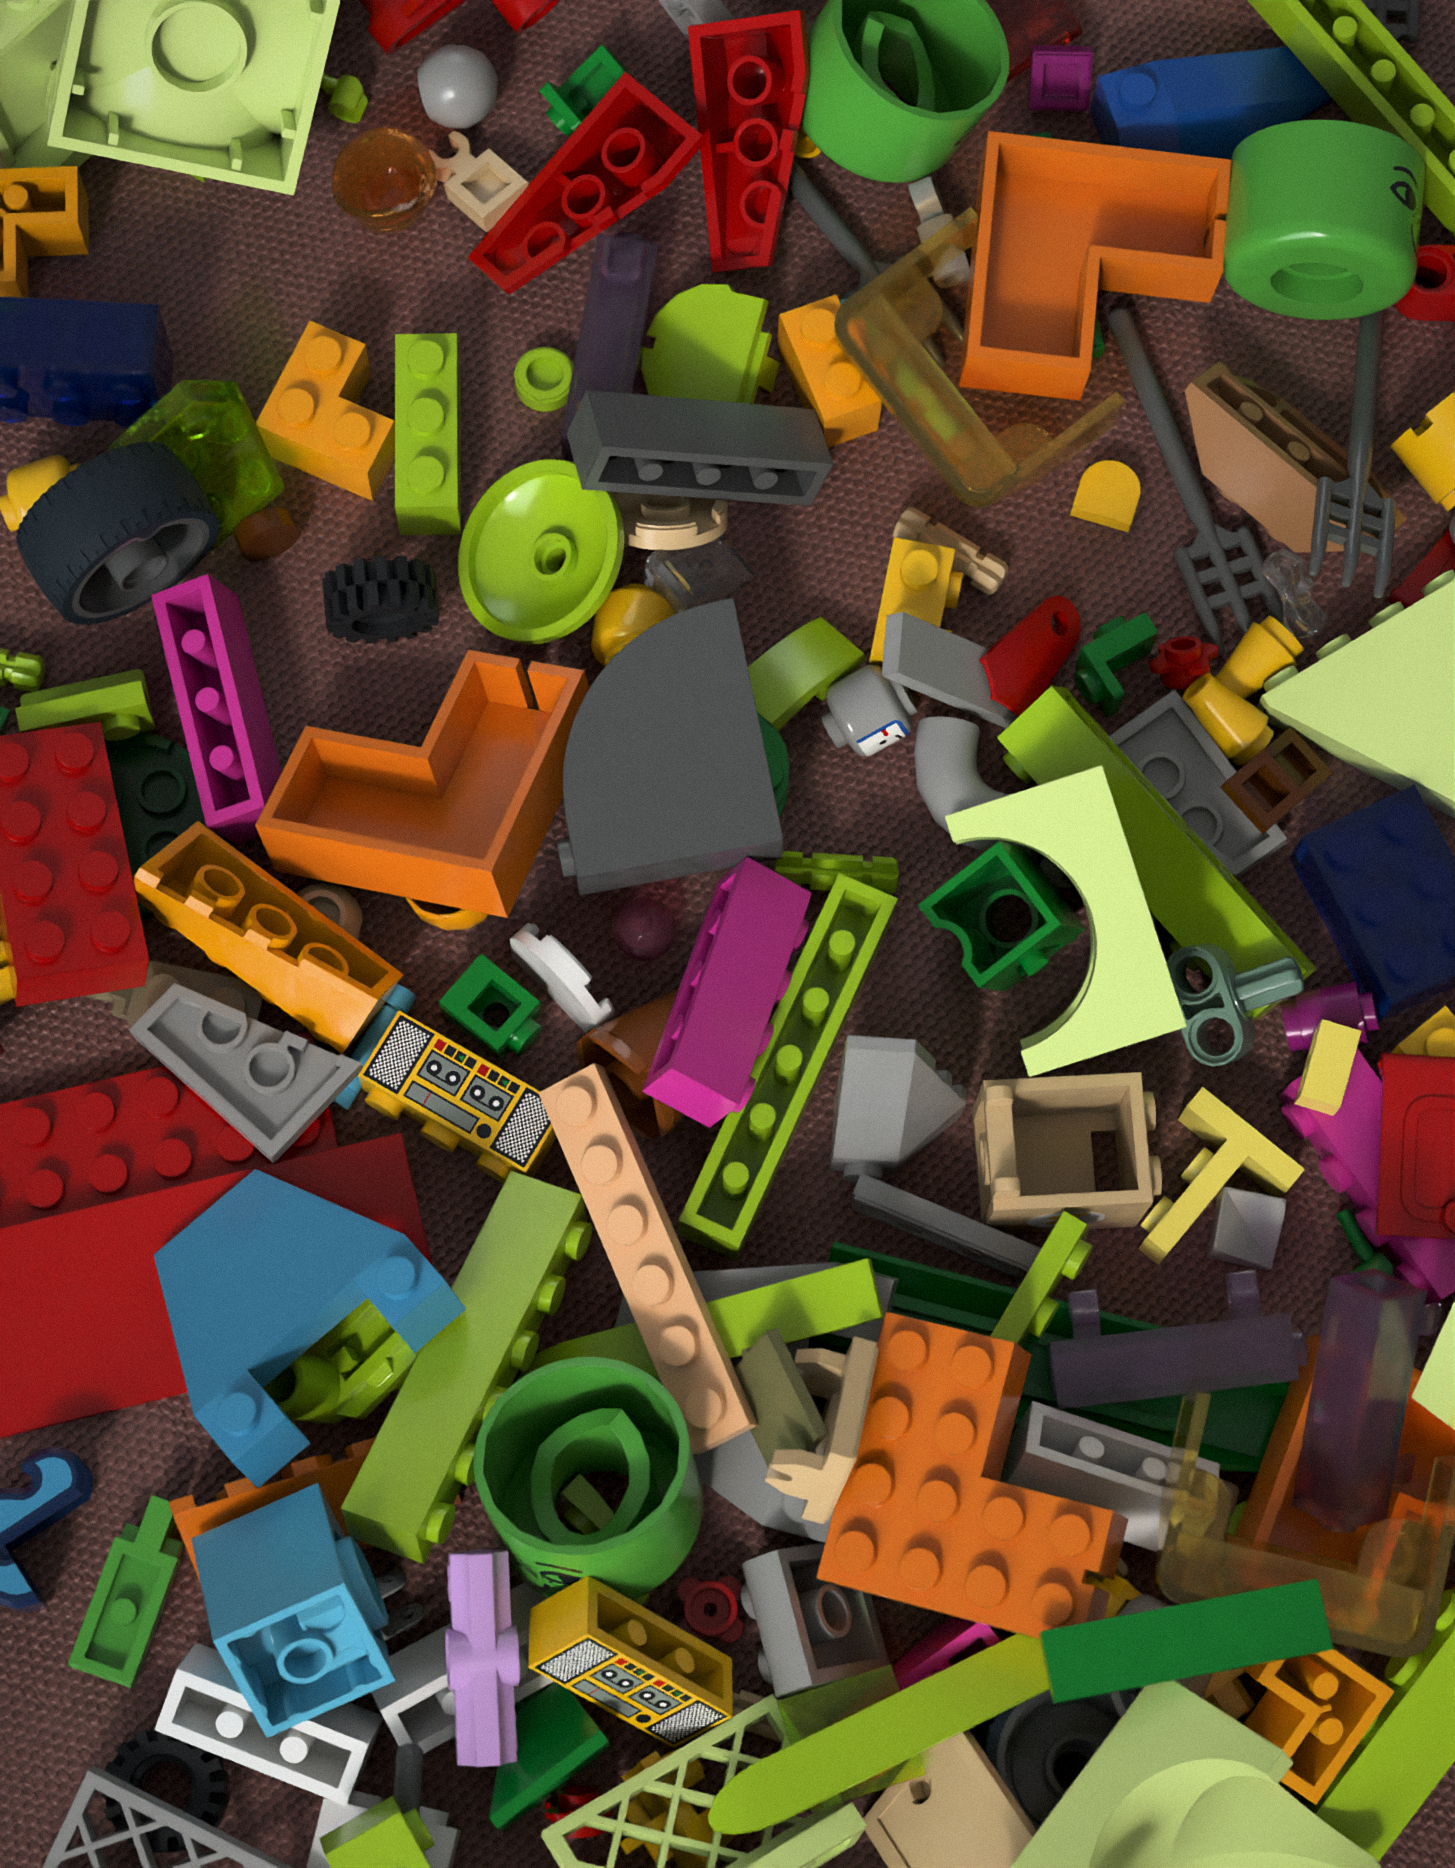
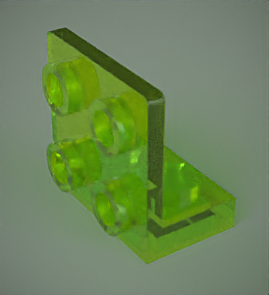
[108,379,284,551]

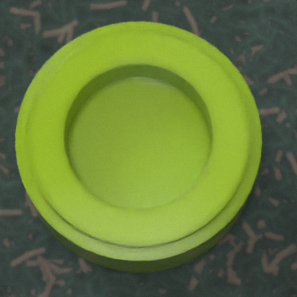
[514,347,576,412]

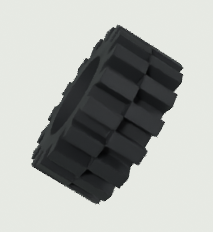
[322,556,440,644]
[101,1729,230,1853]

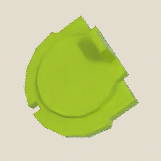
[641,284,780,404]

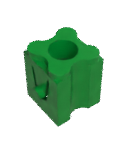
[918,841,1086,991]

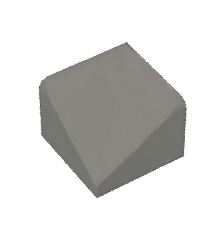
[1206,1186,1287,1271]

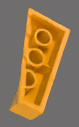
[134,821,404,1054]

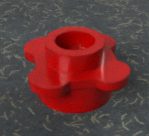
[1149,636,1219,689]
[677,1576,744,1643]
[545,1785,613,1838]

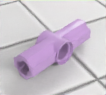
[445,1549,520,1767]

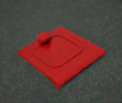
[1375,1053,1455,1239]

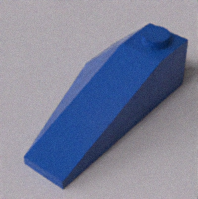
[1090,47,1333,160]

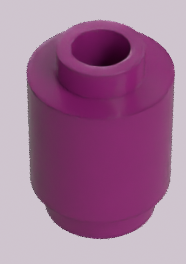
[1281,981,1379,1054]

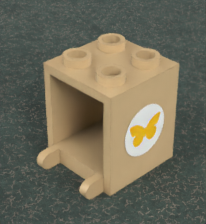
[972,1072,1162,1234]

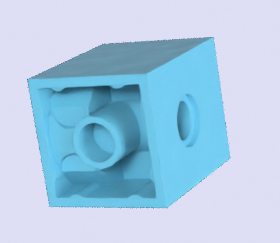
[191,1483,396,1738]

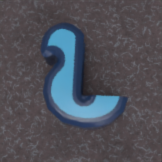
[0,1447,93,1613]

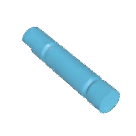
[333,984,417,1110]

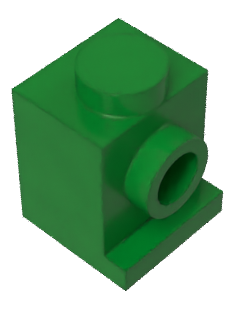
[439,954,543,1061]

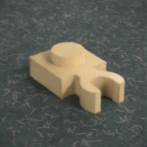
[425,131,529,233]

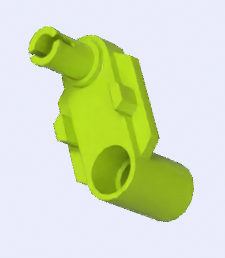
[264,1299,421,1425]

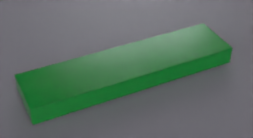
[1038,1578,1334,1704]

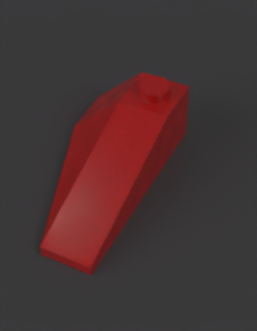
[688,10,810,273]
[467,72,707,295]

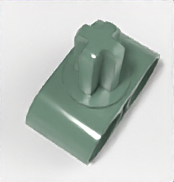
[1166,943,1304,1066]

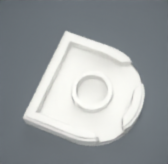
[510,923,615,1033]

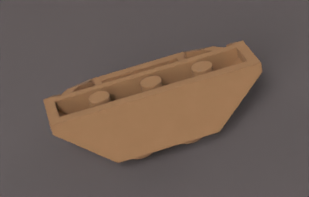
[1185,361,1407,553]

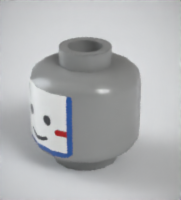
[820,664,919,757]

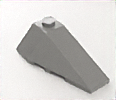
[830,1035,967,1182]

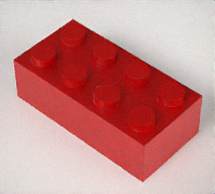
[0,722,149,1007]

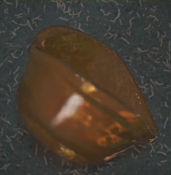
[332,127,438,234]

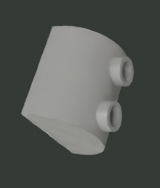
[741,1543,890,1698]

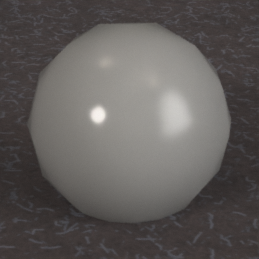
[417,44,499,129]

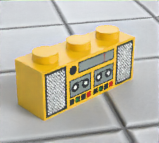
[358,1010,557,1183]
[528,1575,733,1748]

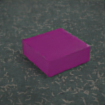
[1028,45,1093,111]

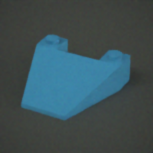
[154,1169,466,1488]

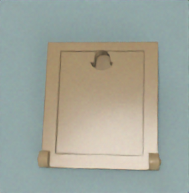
[863,1729,1037,1868]

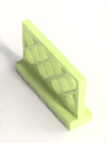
[541,1694,867,1868]

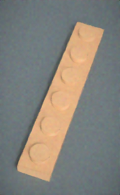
[539,1063,758,1454]

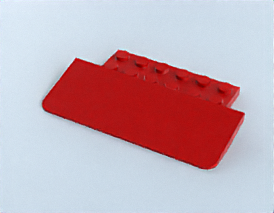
[0,1031,433,1439]

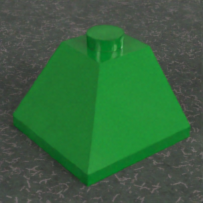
[489,1682,610,1832]

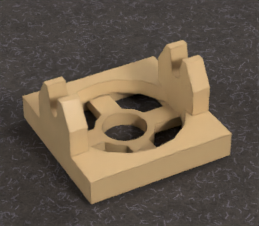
[765,1336,879,1524]

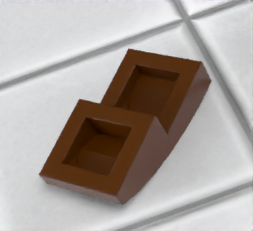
[1220,727,1333,834]

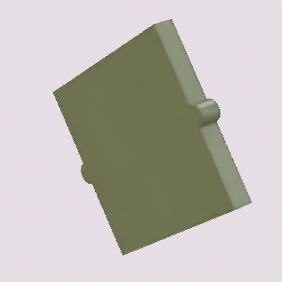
[734,1328,829,1467]

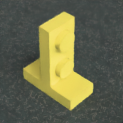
[1139,1087,1305,1265]

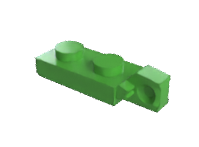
[68,1495,184,1689]

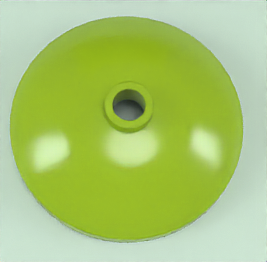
[458,459,624,644]

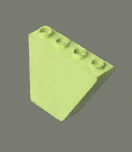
[1256,570,1455,818]

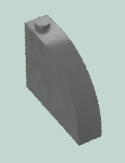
[556,598,783,896]

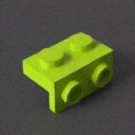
[15,669,156,741]

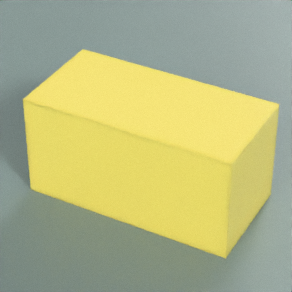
[1294,1019,1362,1116]

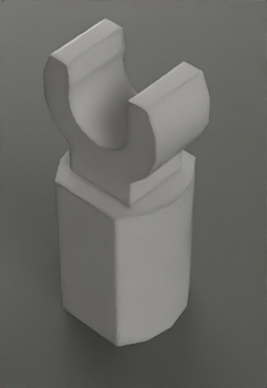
[908,176,970,289]

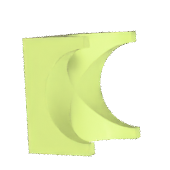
[46,0,340,195]
[945,765,1187,1077]
[1010,1681,1382,1868]

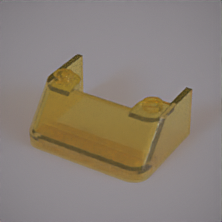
[834,207,1124,507]
[1156,1391,1455,1658]

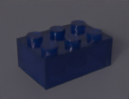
[0,297,174,429]
[1289,784,1455,1022]

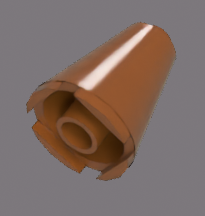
[576,988,684,1140]

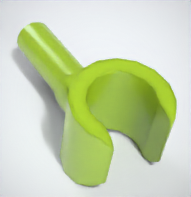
[320,72,368,123]

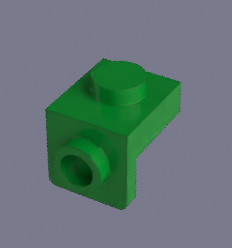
[539,45,638,137]
[1074,612,1159,717]

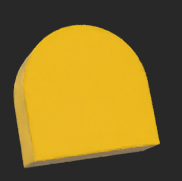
[1070,460,1141,533]

